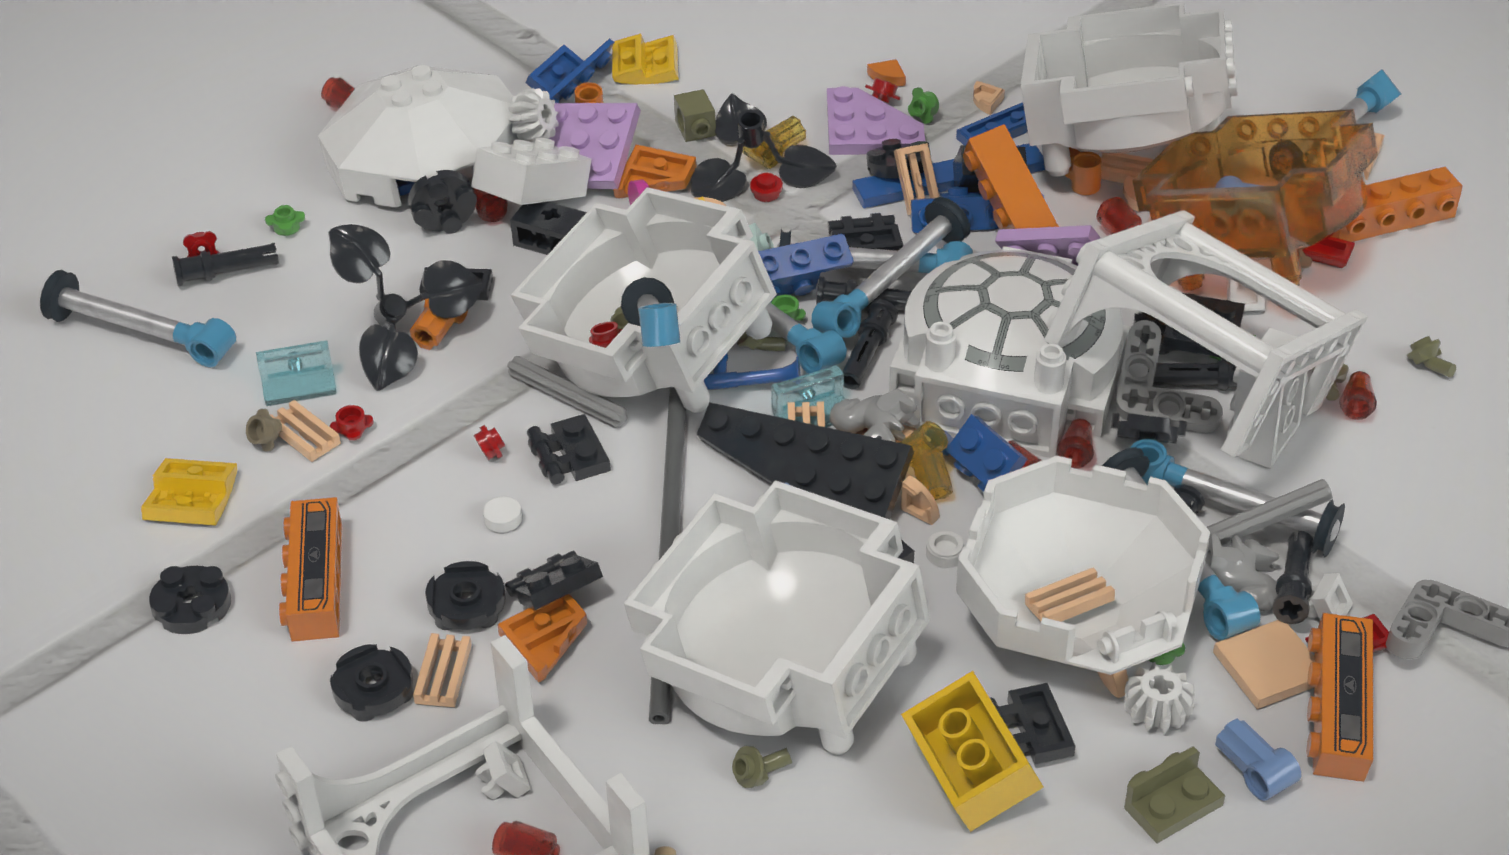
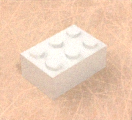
[471,138,592,205]
[1227,328,1308,469]

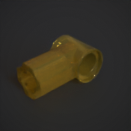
[742,116,806,169]
[900,421,953,500]

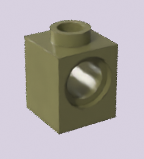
[674,89,716,142]

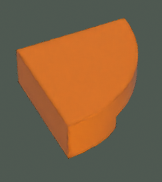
[867,59,906,86]

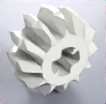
[508,88,559,142]
[1124,662,1195,734]

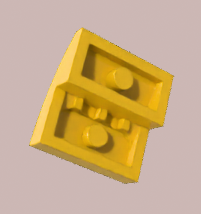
[612,33,679,85]
[141,458,237,525]

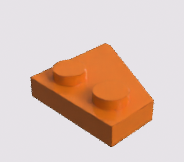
[613,144,697,198]
[497,594,587,683]

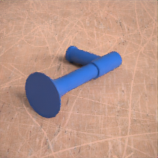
[703,353,802,392]

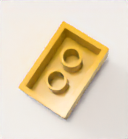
[901,671,1044,832]

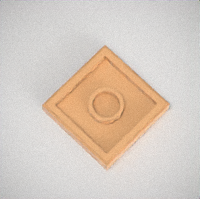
[1213,620,1315,709]

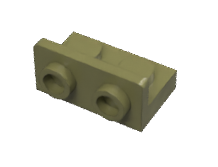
[1124,746,1225,843]

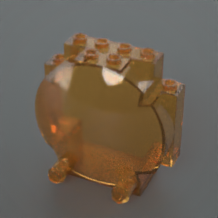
[1132,109,1378,291]

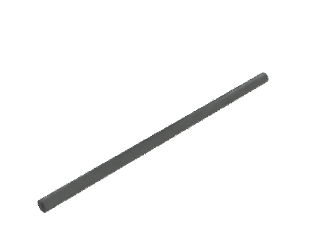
[648,387,686,724]

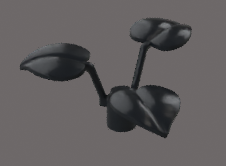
[691,93,837,202]
[328,224,482,391]

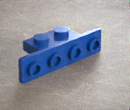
[525,38,615,103]
[911,187,1044,233]
[758,234,854,302]
[923,414,1028,492]

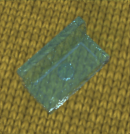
[256,340,337,406]
[771,365,845,427]

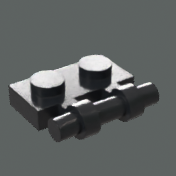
[827,213,903,251]
[527,414,611,485]
[505,550,603,610]
[990,683,1076,765]

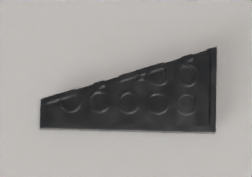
[697,402,914,520]

